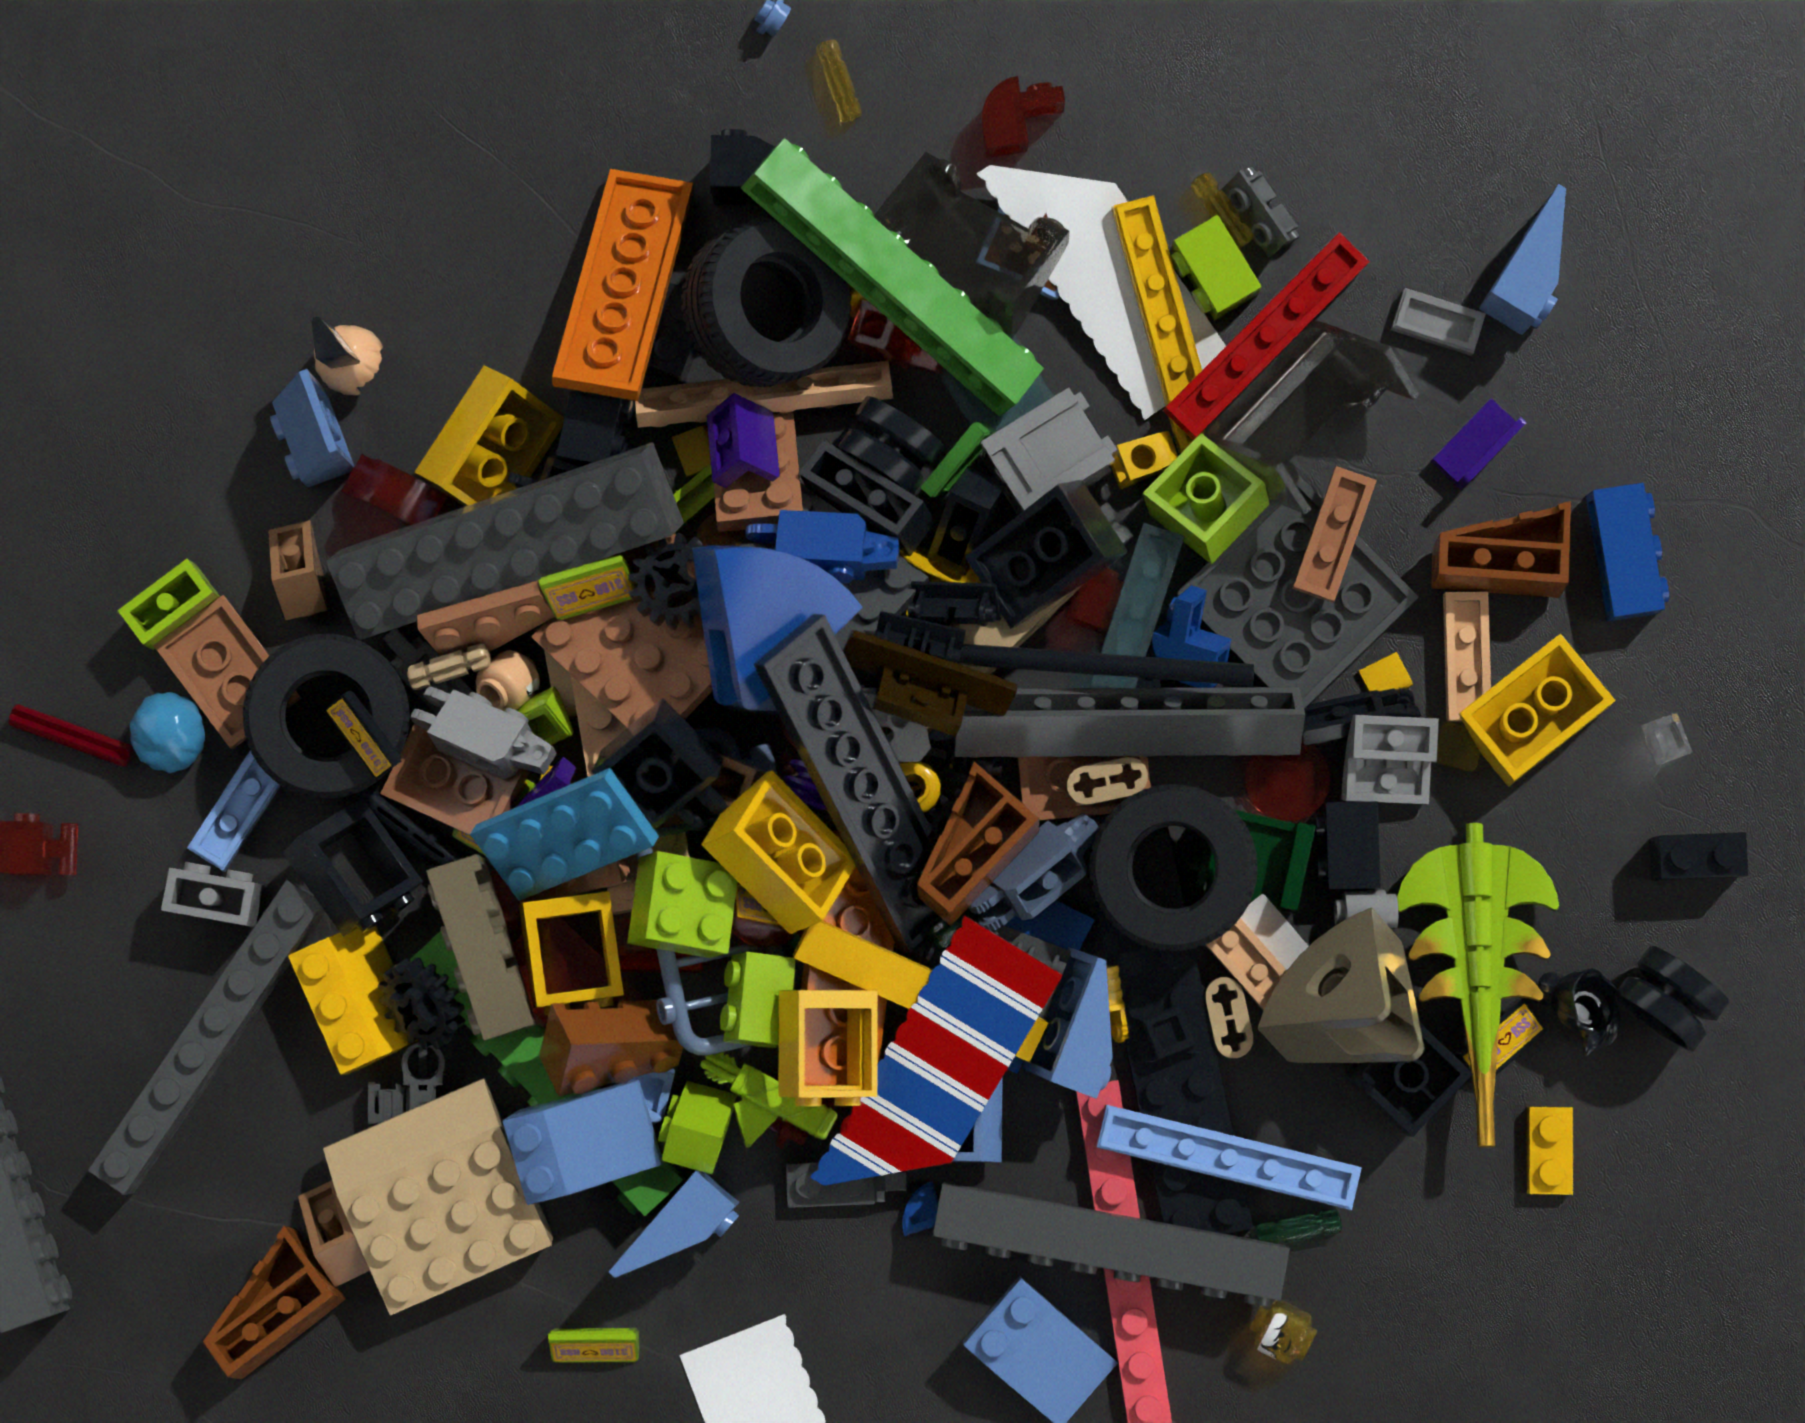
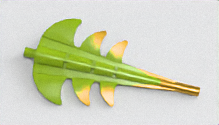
[1397,823,1559,1148]

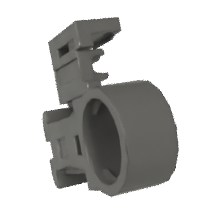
[368,1041,445,1123]

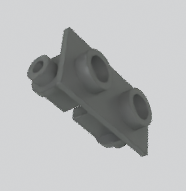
[1221,167,1300,258]

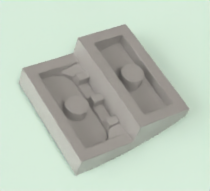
[1341,715,1439,804]

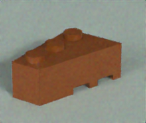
[1431,501,1571,598]
[917,762,1039,926]
[539,1000,683,1097]
[203,1226,346,1379]

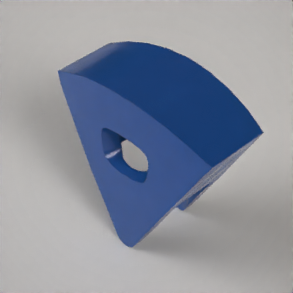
[693,545,863,710]

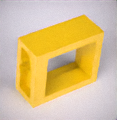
[519,891,624,1015]
[779,990,877,1106]

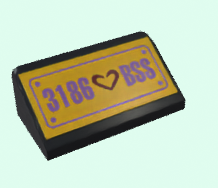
[326,690,402,778]
[1453,998,1547,1075]

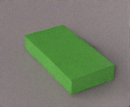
[920,421,997,497]

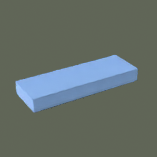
[187,751,281,872]

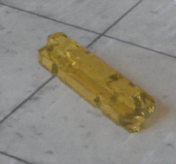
[816,39,862,122]
[1191,172,1253,249]

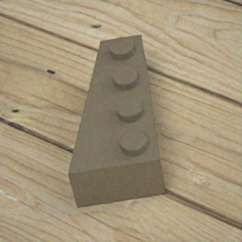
[426,854,538,1041]

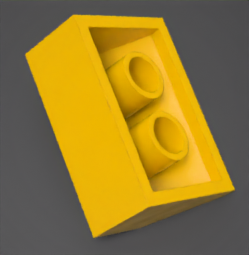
[414,365,564,506]
[1459,633,1616,787]
[701,770,856,934]
[288,925,419,1075]

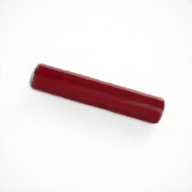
[8,704,133,767]

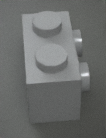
[161,862,264,927]

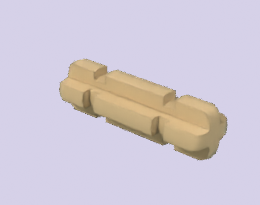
[407,643,491,690]

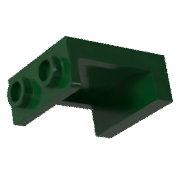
[1187,809,1316,912]

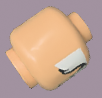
[476,650,540,711]

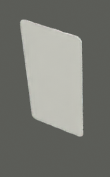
[1241,894,1309,970]

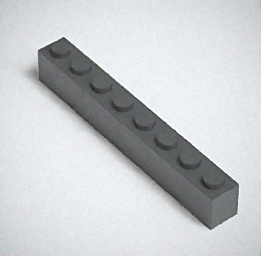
[952,687,1305,758]
[88,880,326,1195]
[933,1182,1290,1307]

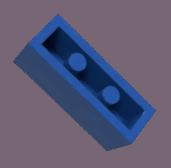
[1585,483,1669,622]

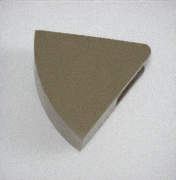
[1257,907,1424,1063]

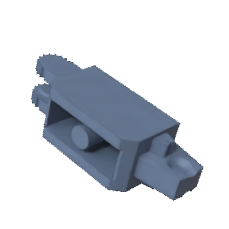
[968,813,1099,932]

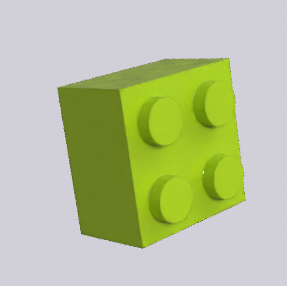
[1143,433,1270,564]
[627,851,738,958]

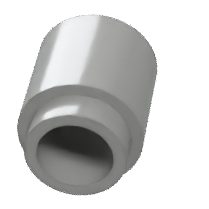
[1334,890,1398,928]

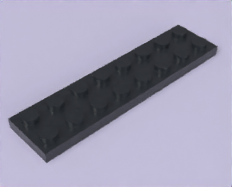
[753,614,944,952]

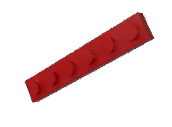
[1163,232,1370,440]

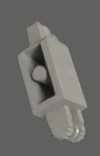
[409,686,556,779]

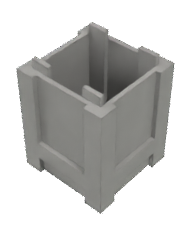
[979,388,1117,516]

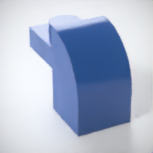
[1152,585,1232,688]

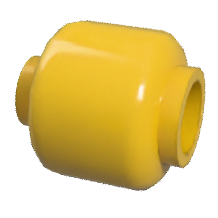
[899,761,941,815]

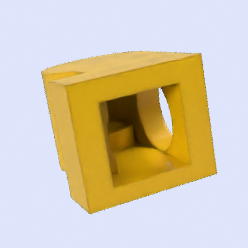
[1111,431,1178,490]

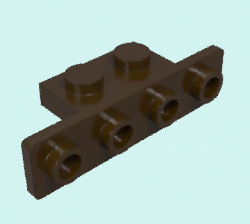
[842,630,1018,736]

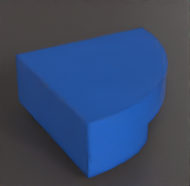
[902,1181,939,1236]

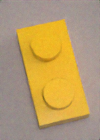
[1527,1107,1573,1195]

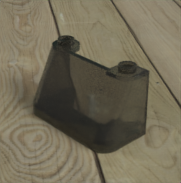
[874,152,1070,339]

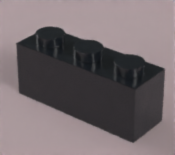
[798,440,936,556]

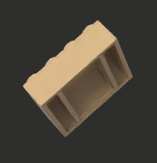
[323,1078,553,1315]

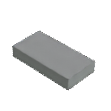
[1391,288,1486,356]

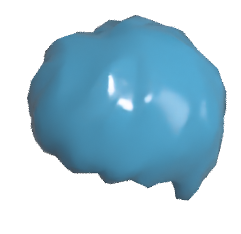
[129,692,205,774]

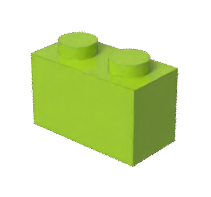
[1171,214,1262,321]
[117,559,220,650]
[720,952,796,1048]
[658,1081,737,1174]

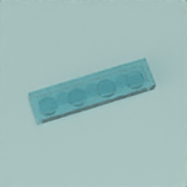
[1090,523,1184,688]

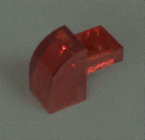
[981,76,1065,158]
[848,300,943,375]
[342,454,447,526]

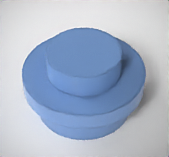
[754,0,791,37]

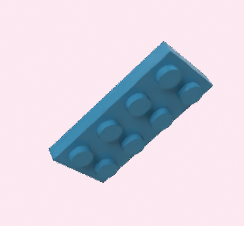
[470,768,659,901]

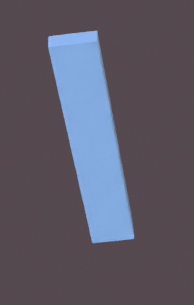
[1096,1105,1362,1210]

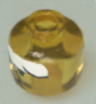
[1249,1299,1318,1365]

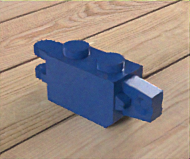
[745,510,899,583]

